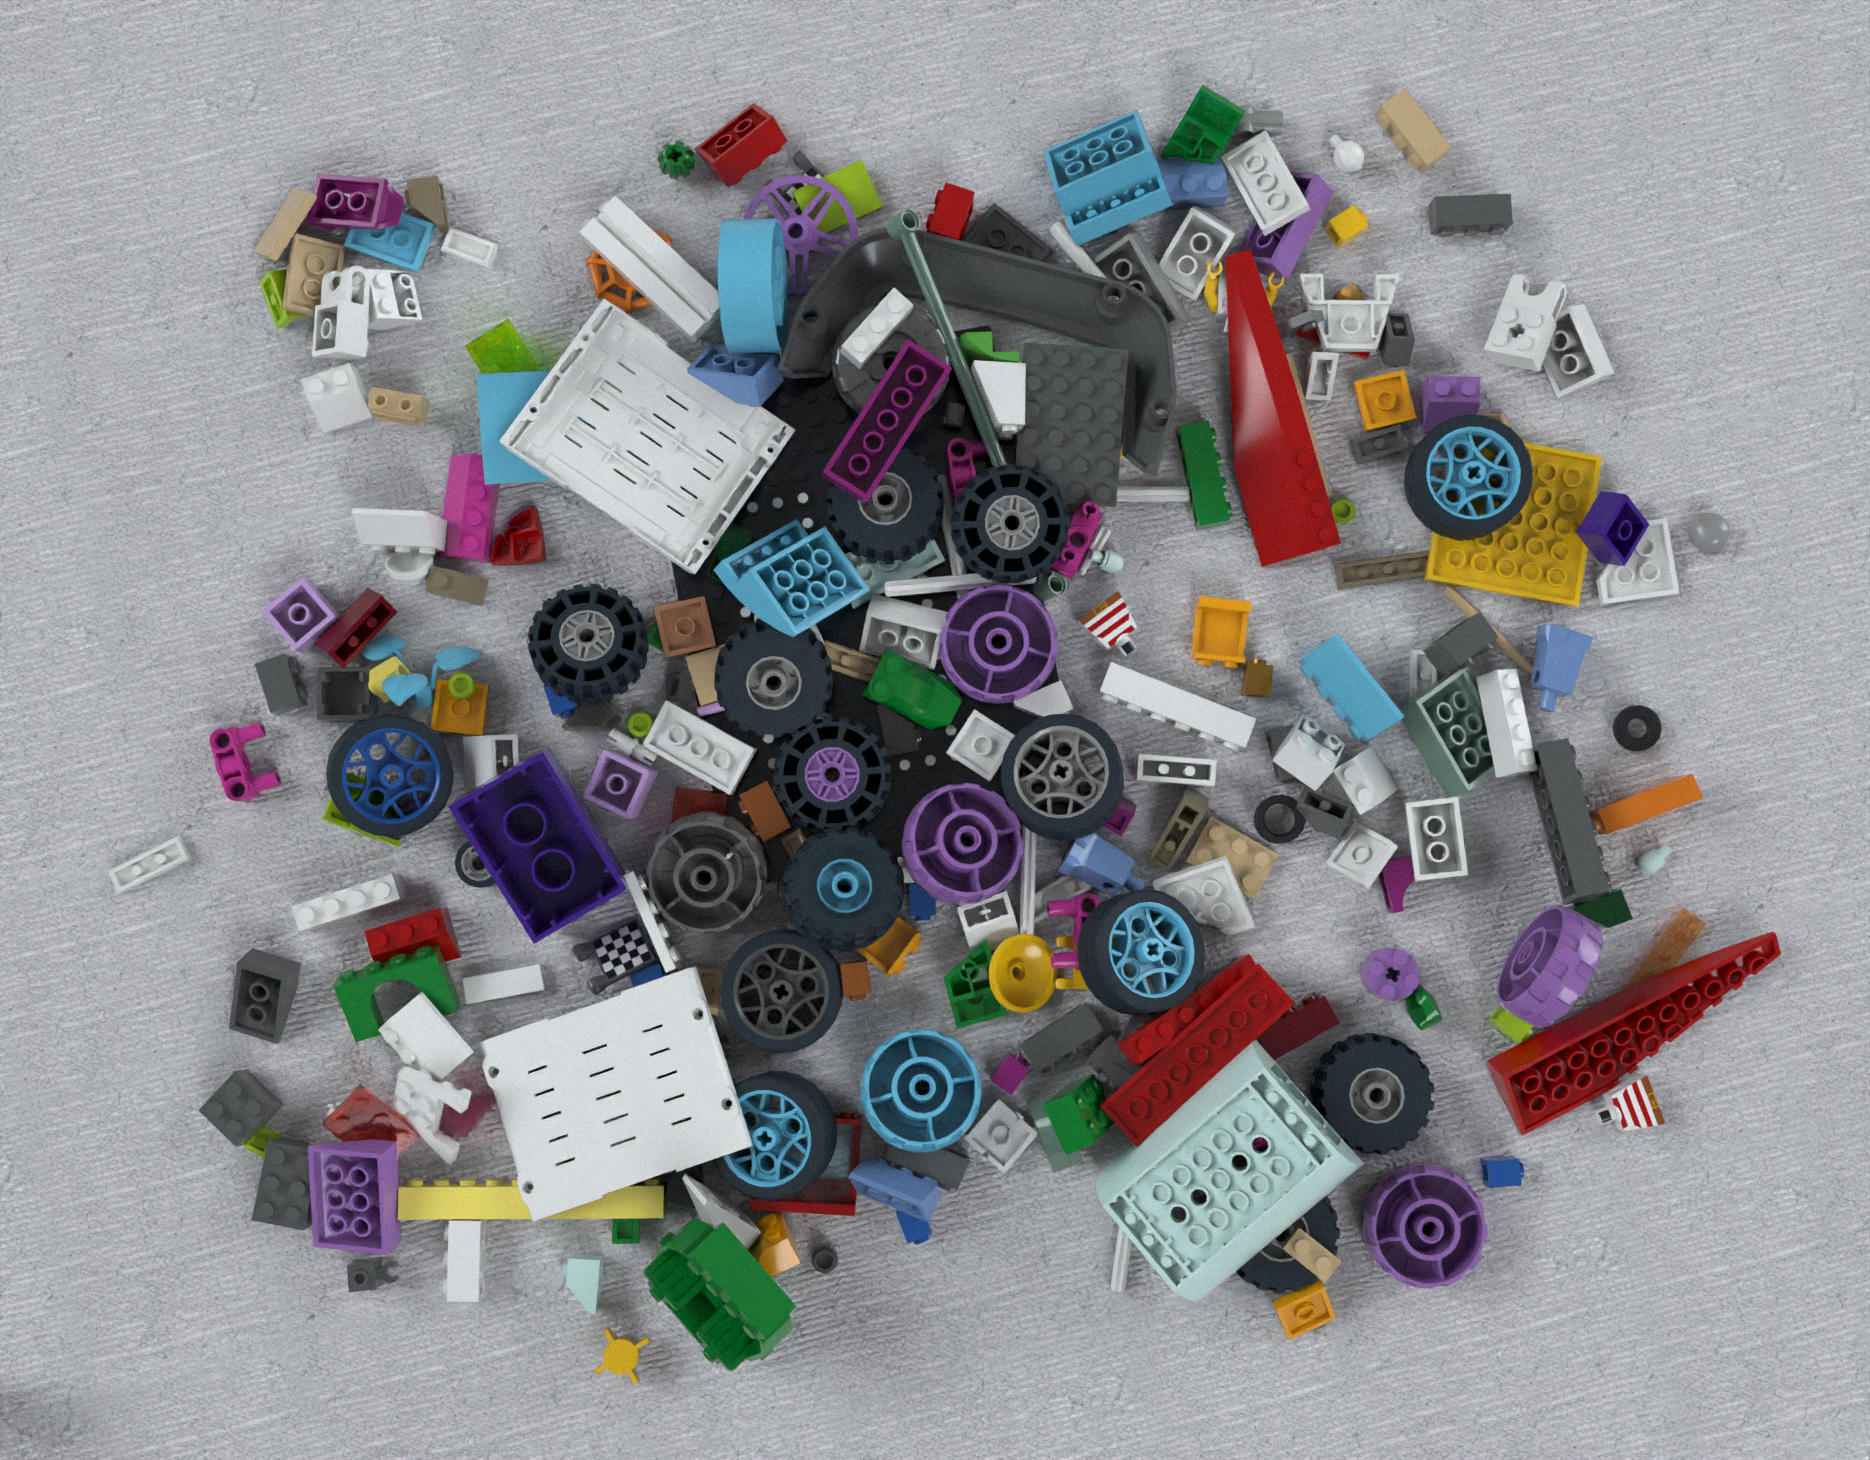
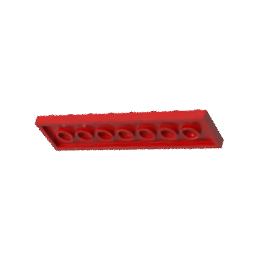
[1100,963,1295,1146]

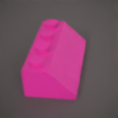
[437,454,500,563]

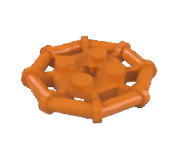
[586,228,673,314]

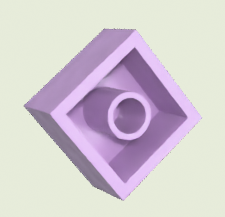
[262,577,340,654]
[583,749,659,819]

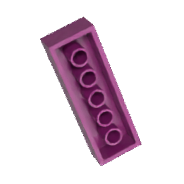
[821,339,952,505]

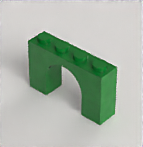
[333,946,460,1042]

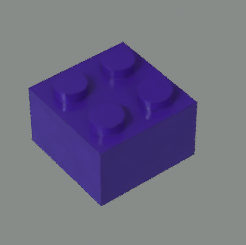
[1576,491,1650,566]

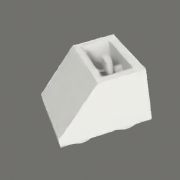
[352,269,422,330]
[1272,714,1345,791]
[463,734,519,789]
[956,891,1020,952]

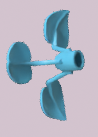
[361,636,483,708]

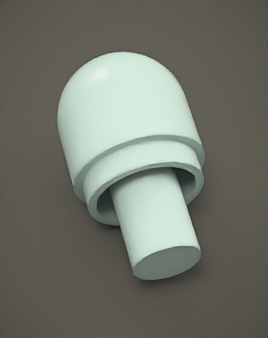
[1088,550,1124,573]
[1637,844,1672,875]

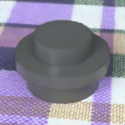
[812,1246,838,1273]

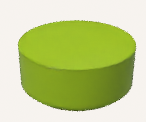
[1330,498,1355,525]
[448,672,476,699]
[628,712,654,738]

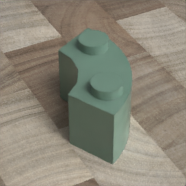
[1027,1091,1084,1173]

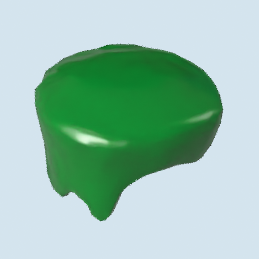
[1402,985,1442,1030]

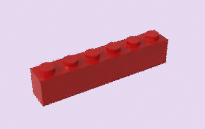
[1117,954,1256,1065]

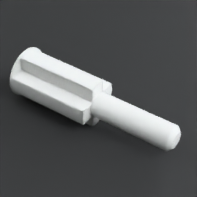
[1078,525,1112,575]

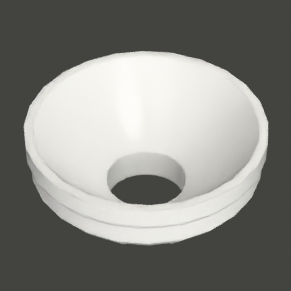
[385,550,434,585]

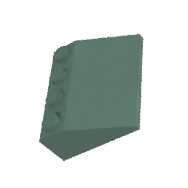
[1398,669,1495,798]

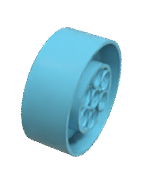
[718,218,788,353]

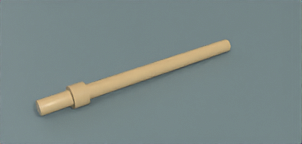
[1442,585,1534,680]

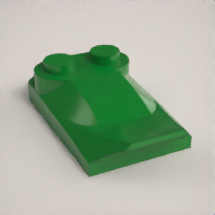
[861,648,962,730]

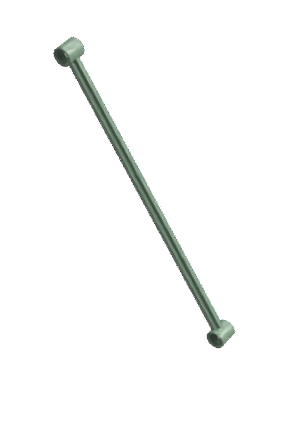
[886,208,1067,601]

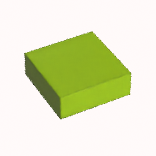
[243,1126,280,1158]

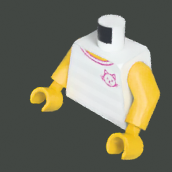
[1204,260,1284,336]

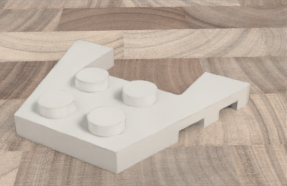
[1298,274,1399,352]
[392,1066,471,1165]

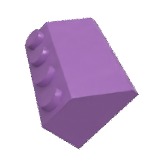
[1237,172,1333,280]

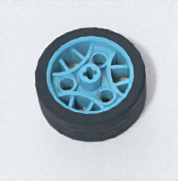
[1404,414,1533,540]
[1077,889,1205,1015]
[712,1071,837,1200]

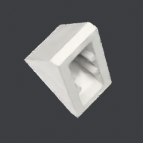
[1305,352,1339,400]

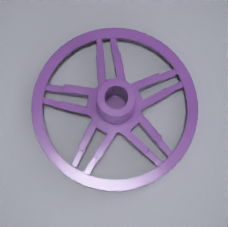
[744,175,858,295]

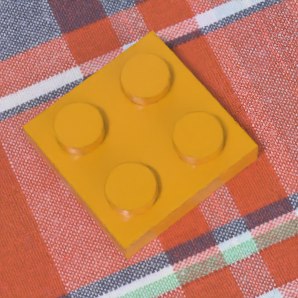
[1353,370,1417,432]
[431,679,491,736]
[1272,1279,1336,1340]

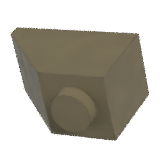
[404,176,449,234]
[425,565,489,606]

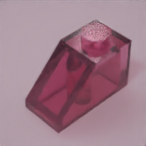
[442,1095,497,1138]

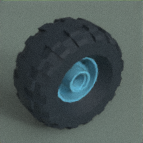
[782,827,905,952]

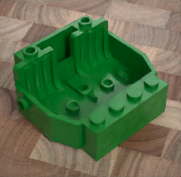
[643,1219,797,1371]

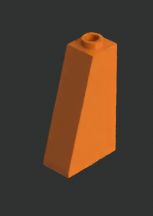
[1589,774,1703,835]

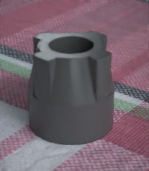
[942,402,966,428]

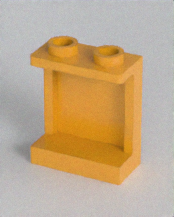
[1190,596,1251,669]
[855,917,922,977]

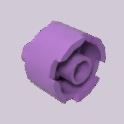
[1360,947,1419,1001]

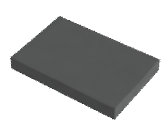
[962,203,1053,262]

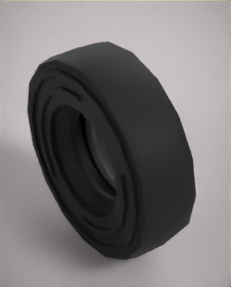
[1613,705,1662,751]

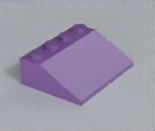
[308,1139,402,1254]

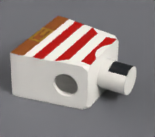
[1077,591,1137,657]
[1594,1073,1665,1131]

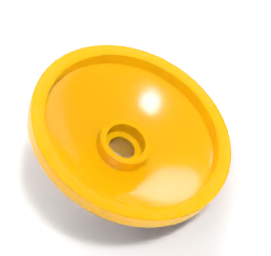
[989,934,1057,1013]

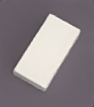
[441,227,499,270]

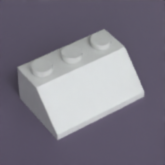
[1542,304,1615,398]
[352,508,448,555]
[859,594,948,670]
[1405,797,1468,881]
[378,992,474,1082]

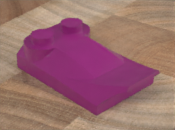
[306,173,404,231]

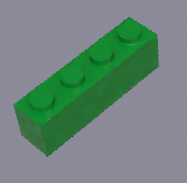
[1176,420,1232,530]

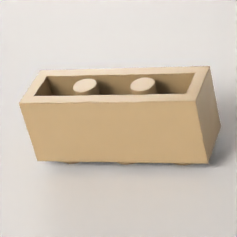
[1376,88,1451,174]

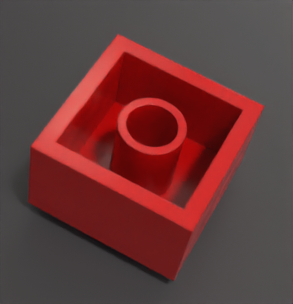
[925,182,975,241]

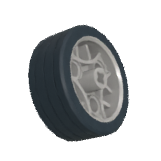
[1001,713,1124,841]

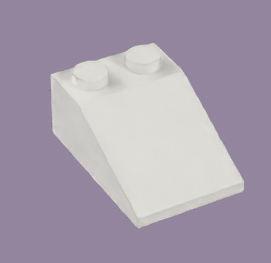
[1159,206,1239,301]
[682,1174,761,1250]

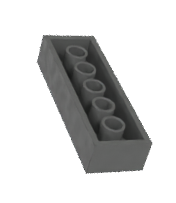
[1529,738,1611,905]

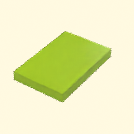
[792,160,883,234]

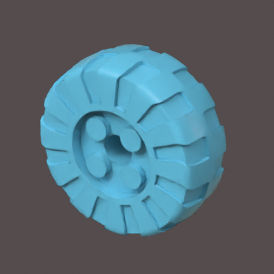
[860,1029,982,1153]

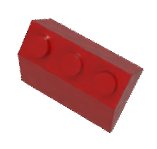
[694,103,788,188]
[364,907,462,963]

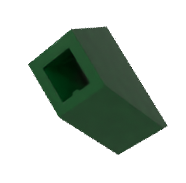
[706,522,755,586]
[1567,886,1633,928]

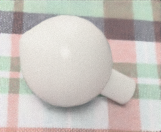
[1329,134,1365,173]

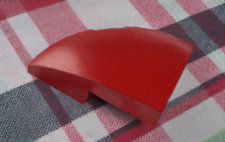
[490,507,546,566]

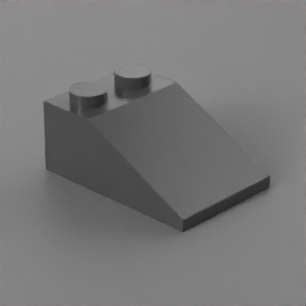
[229,948,301,1044]

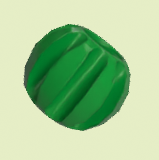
[657,140,696,180]

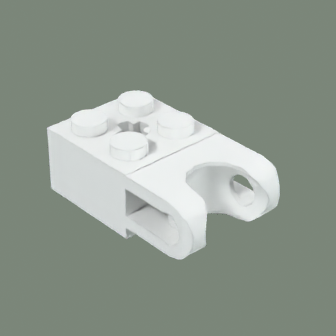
[312,266,370,362]
[1484,274,1567,371]

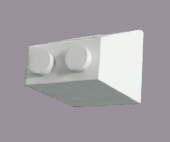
[970,360,1026,440]

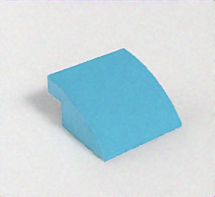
[1044,109,1173,246]
[476,370,586,485]
[714,519,870,637]

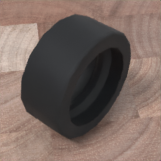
[1254,794,1306,844]

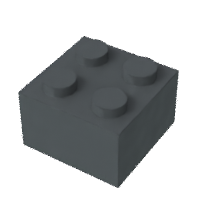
[1422,612,1499,675]
[199,1069,284,1147]

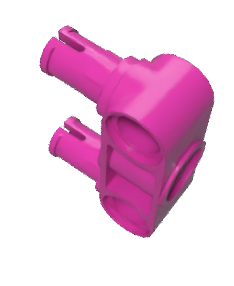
[944,437,988,509]
[1050,501,1103,579]
[209,722,281,802]
[1047,893,1100,971]

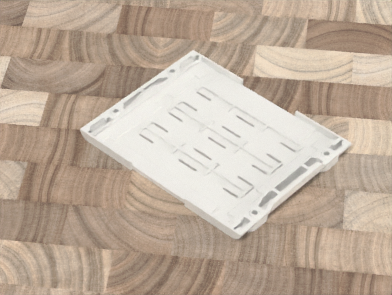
[499,299,795,574]
[479,966,753,1222]

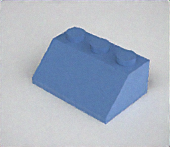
[1157,156,1227,210]
[849,1157,942,1223]

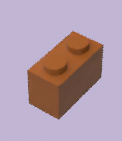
[738,781,793,842]
[840,960,871,1001]

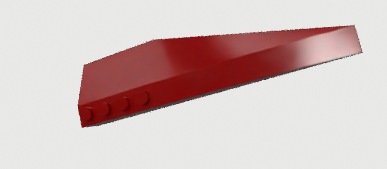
[1225,249,1341,567]
[1487,931,1781,1136]

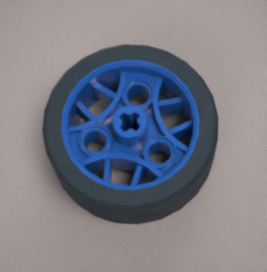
[326,714,454,837]

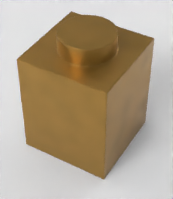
[1240,659,1273,699]

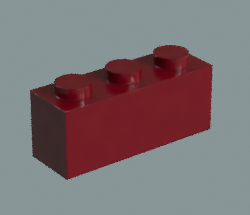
[314,588,398,669]
[1256,993,1340,1060]

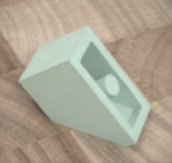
[563,1253,604,1314]

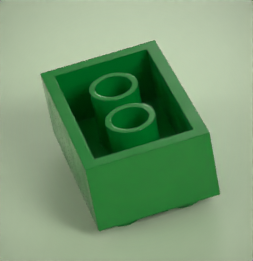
[1043,1073,1115,1155]

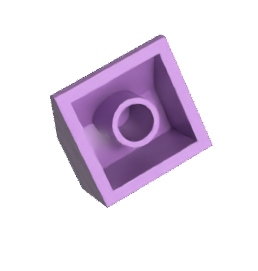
[1421,376,1480,434]

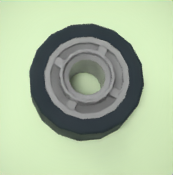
[455,841,496,888]

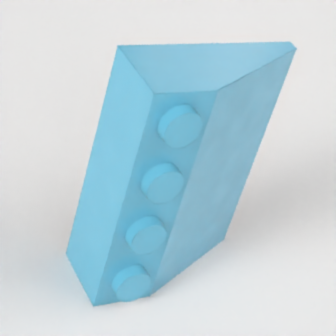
[1298,633,1405,742]

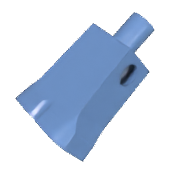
[1530,623,1593,712]
[1058,833,1145,897]

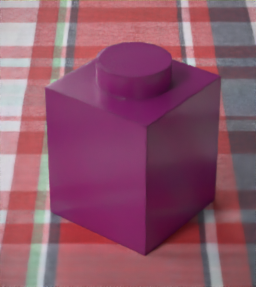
[989,1052,1030,1095]

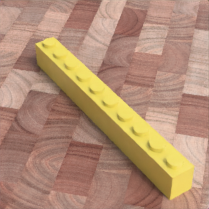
[398,1178,667,1220]

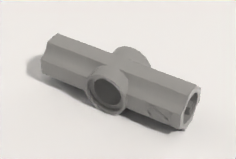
[1232,106,1283,139]

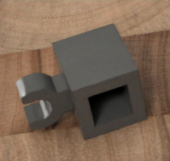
[347,1257,399,1292]

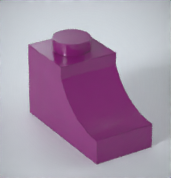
[1379,855,1415,913]

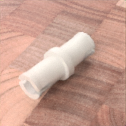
[605,728,658,767]

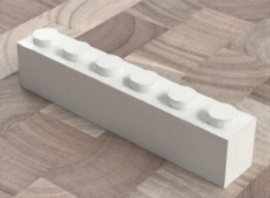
[1098,662,1256,752]

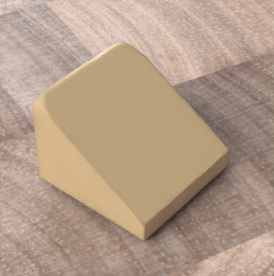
[780,826,815,858]

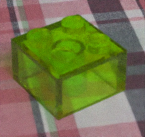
[465,319,541,374]

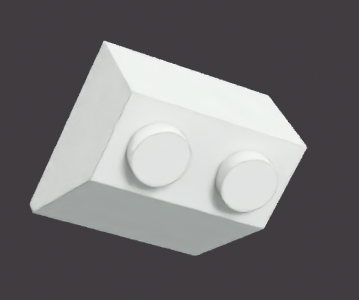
[301,363,374,434]
[1329,746,1398,816]

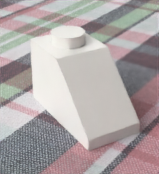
[1012,680,1074,718]

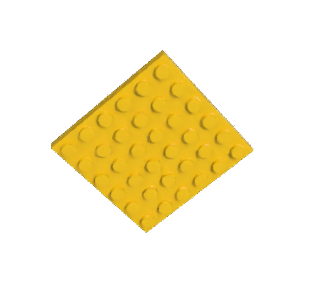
[1424,442,1602,608]

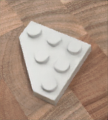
[1596,518,1679,605]
[1153,855,1255,935]

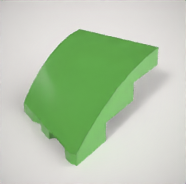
[957,331,1019,367]

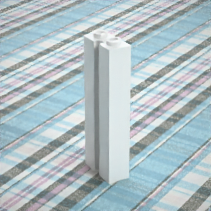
[579,196,720,343]

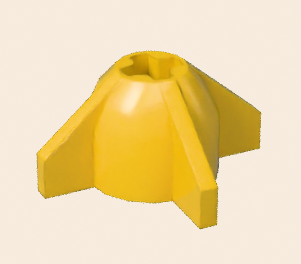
[594,1327,651,1385]

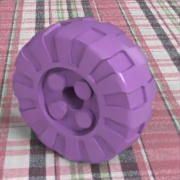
[939,584,1058,704]
[901,783,1024,905]
[1496,905,1603,1027]
[1361,1163,1488,1289]

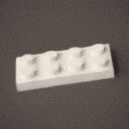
[1221,130,1311,236]
[642,700,757,795]
[623,871,683,973]

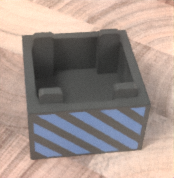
[316,667,378,722]

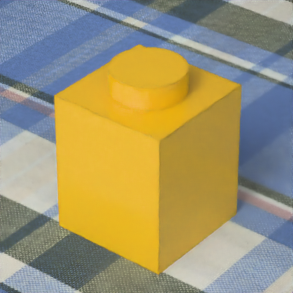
[1324,204,1369,249]

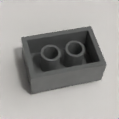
[251,1137,315,1230]

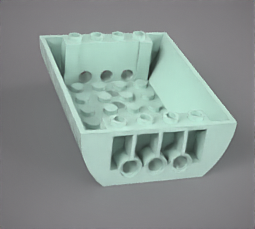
[1095,1039,1364,1302]

